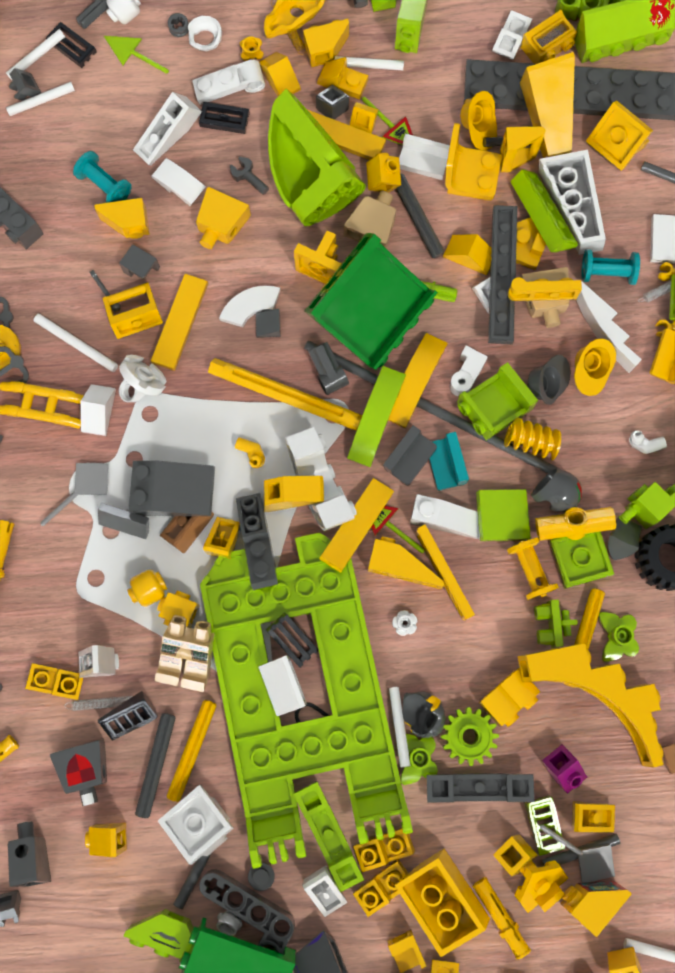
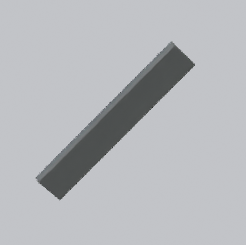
[488,205,518,345]

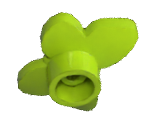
[598,612,639,662]
[400,734,438,785]

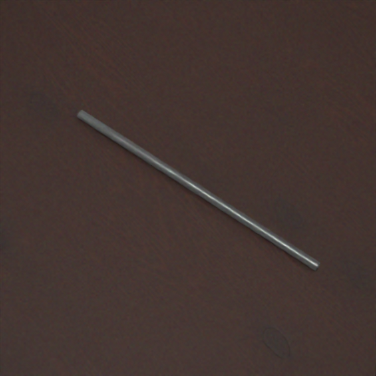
[304,340,560,473]

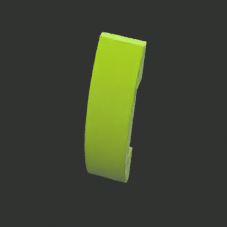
[347,366,406,467]
[293,781,364,892]

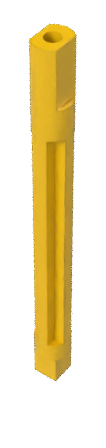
[208,358,363,431]

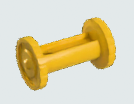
[507,537,559,600]

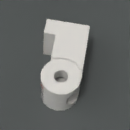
[450,346,488,397]

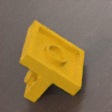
[586,100,653,171]
[294,231,342,284]

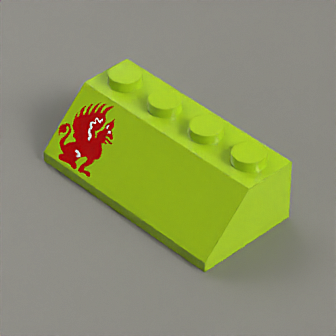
[575,0,675,63]

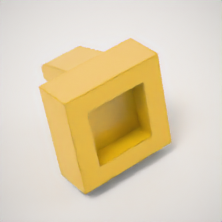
[350,102,378,134]

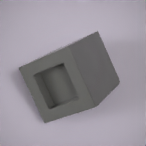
[119,244,160,279]

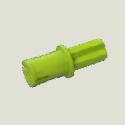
[421,281,458,302]

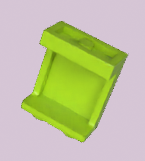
[457,362,538,441]

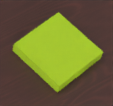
[476,489,531,541]
[549,531,614,589]

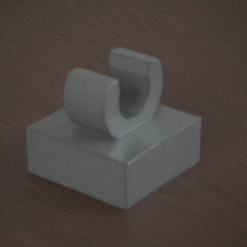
[9,68,41,101]
[0,890,21,927]

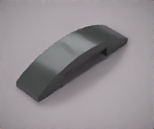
[427,773,535,803]

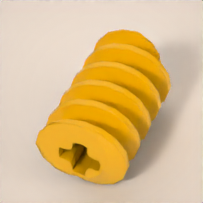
[504,417,561,461]

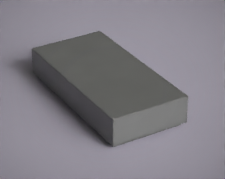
[98,503,149,539]

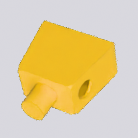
[196,187,251,249]

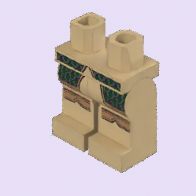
[155,615,215,692]

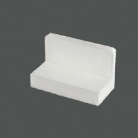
[399,134,450,180]

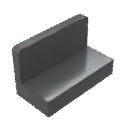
[383,425,437,486]

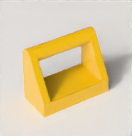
[500,126,546,172]
[102,282,163,339]

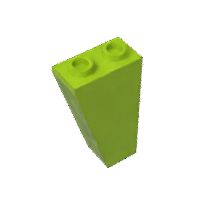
[395,0,428,53]

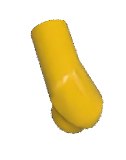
[235,437,265,468]

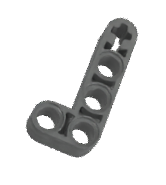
[199,869,295,954]

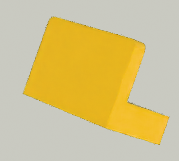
[650,328,675,384]

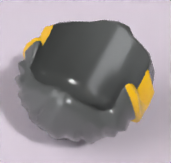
[402,691,446,738]

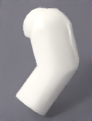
[629,430,667,454]

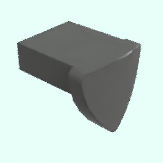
[608,517,642,560]

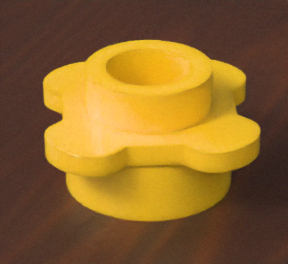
[240,36,264,61]

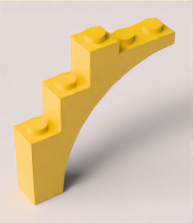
[517,643,664,768]

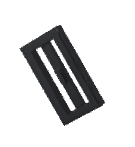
[46,22,97,68]
[199,102,250,134]
[266,612,319,668]

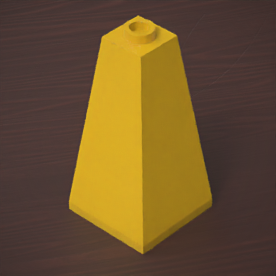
[520,52,575,158]

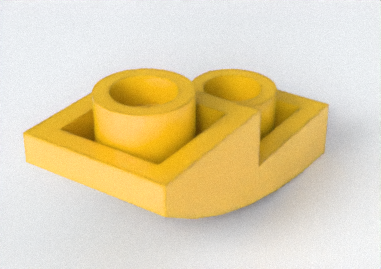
[25,663,83,700]
[353,828,415,872]
[353,859,408,917]

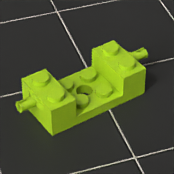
[619,482,675,529]

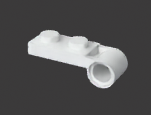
[192,60,265,105]

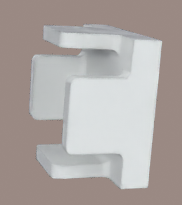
[158,785,233,865]

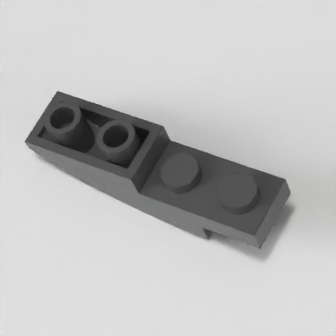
[236,493,278,590]

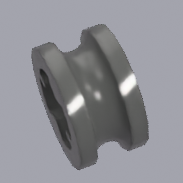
[167,13,189,37]

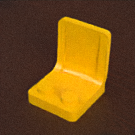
[445,123,501,201]

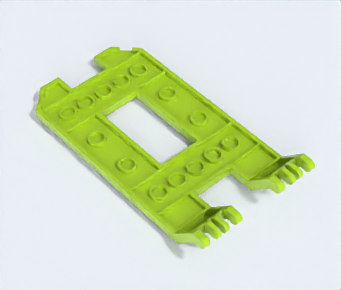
[200,533,413,869]

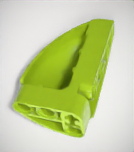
[268,89,366,226]

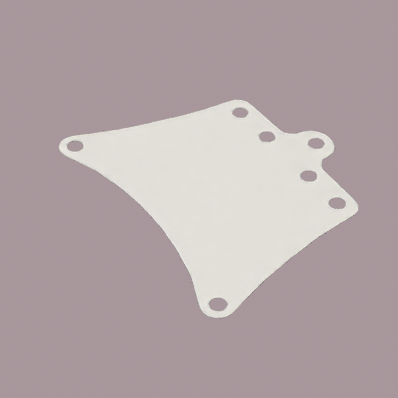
[69,393,349,672]

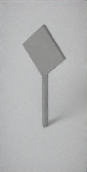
[40,463,108,526]
[540,825,615,883]

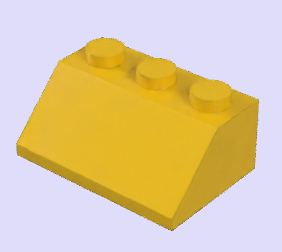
[395,848,490,957]

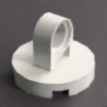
[119,355,167,402]

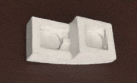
[492,10,532,60]
[151,158,206,206]

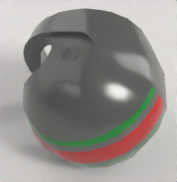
[531,468,582,512]

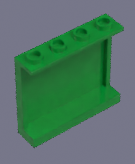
[304,233,438,370]
[179,917,295,973]

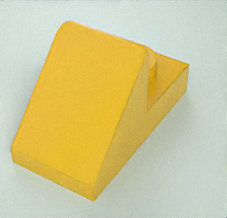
[317,57,369,100]
[572,801,615,832]

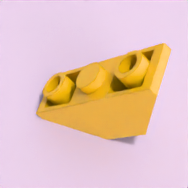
[264,476,324,512]

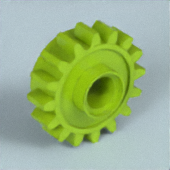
[440,707,499,766]

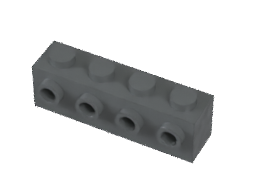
[0,187,44,250]

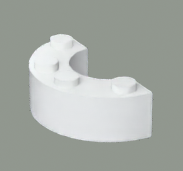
[286,427,357,531]

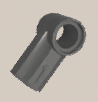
[308,342,349,395]

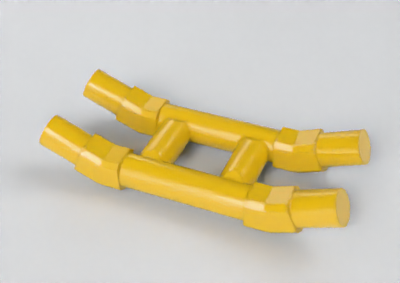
[0,381,84,429]

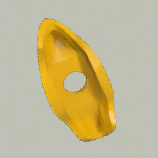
[264,0,326,38]

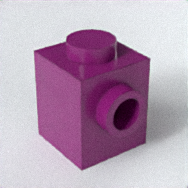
[542,744,588,794]

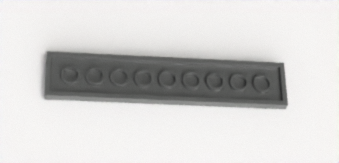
[464,59,675,120]

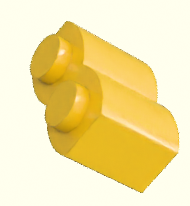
[478,668,540,727]

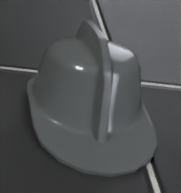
[527,355,571,405]

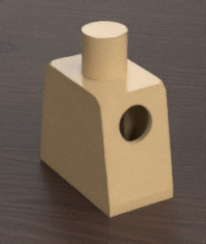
[344,191,396,249]
[521,267,569,328]

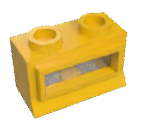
[520,10,577,64]

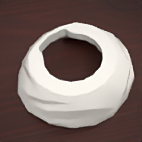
[188,16,222,52]

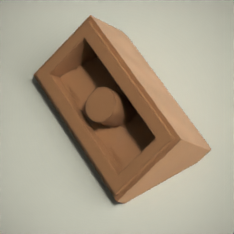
[159,512,214,553]

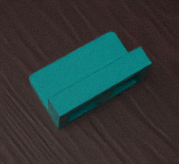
[429,432,469,491]

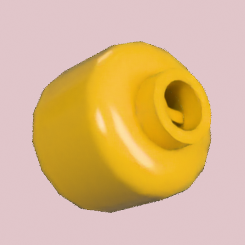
[127,569,168,607]

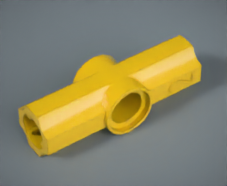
[535,507,616,541]

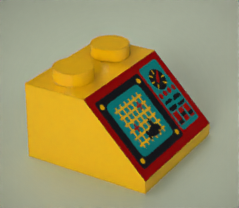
[560,881,632,937]

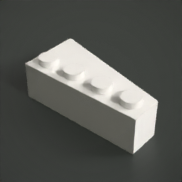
[538,150,606,255]

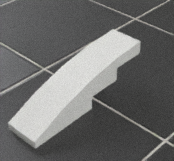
[576,281,642,373]

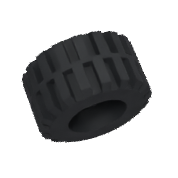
[635,524,675,591]

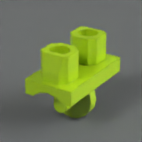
[534,599,578,648]

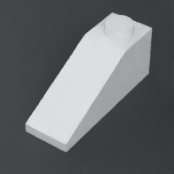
[133,92,202,165]
[410,494,480,540]
[78,645,119,678]

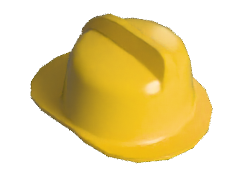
[460,91,497,151]
[574,338,616,396]

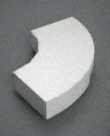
[219,286,281,328]

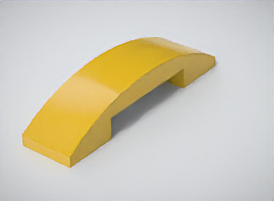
[388,333,448,429]

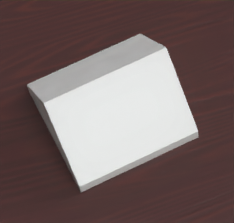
[259,655,307,716]

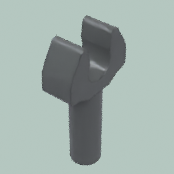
[230,157,269,195]

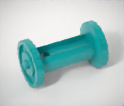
[73,151,132,203]
[581,249,640,285]

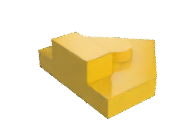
[516,217,546,270]
[514,861,568,913]

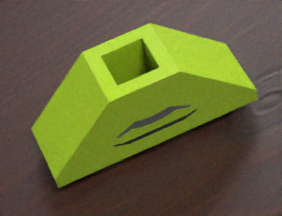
[124,909,194,962]

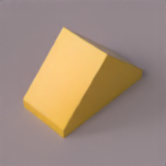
[259,52,301,96]
[443,234,491,275]
[203,517,240,559]

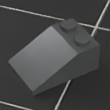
[128,461,215,516]

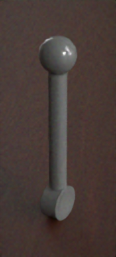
[89,270,121,312]

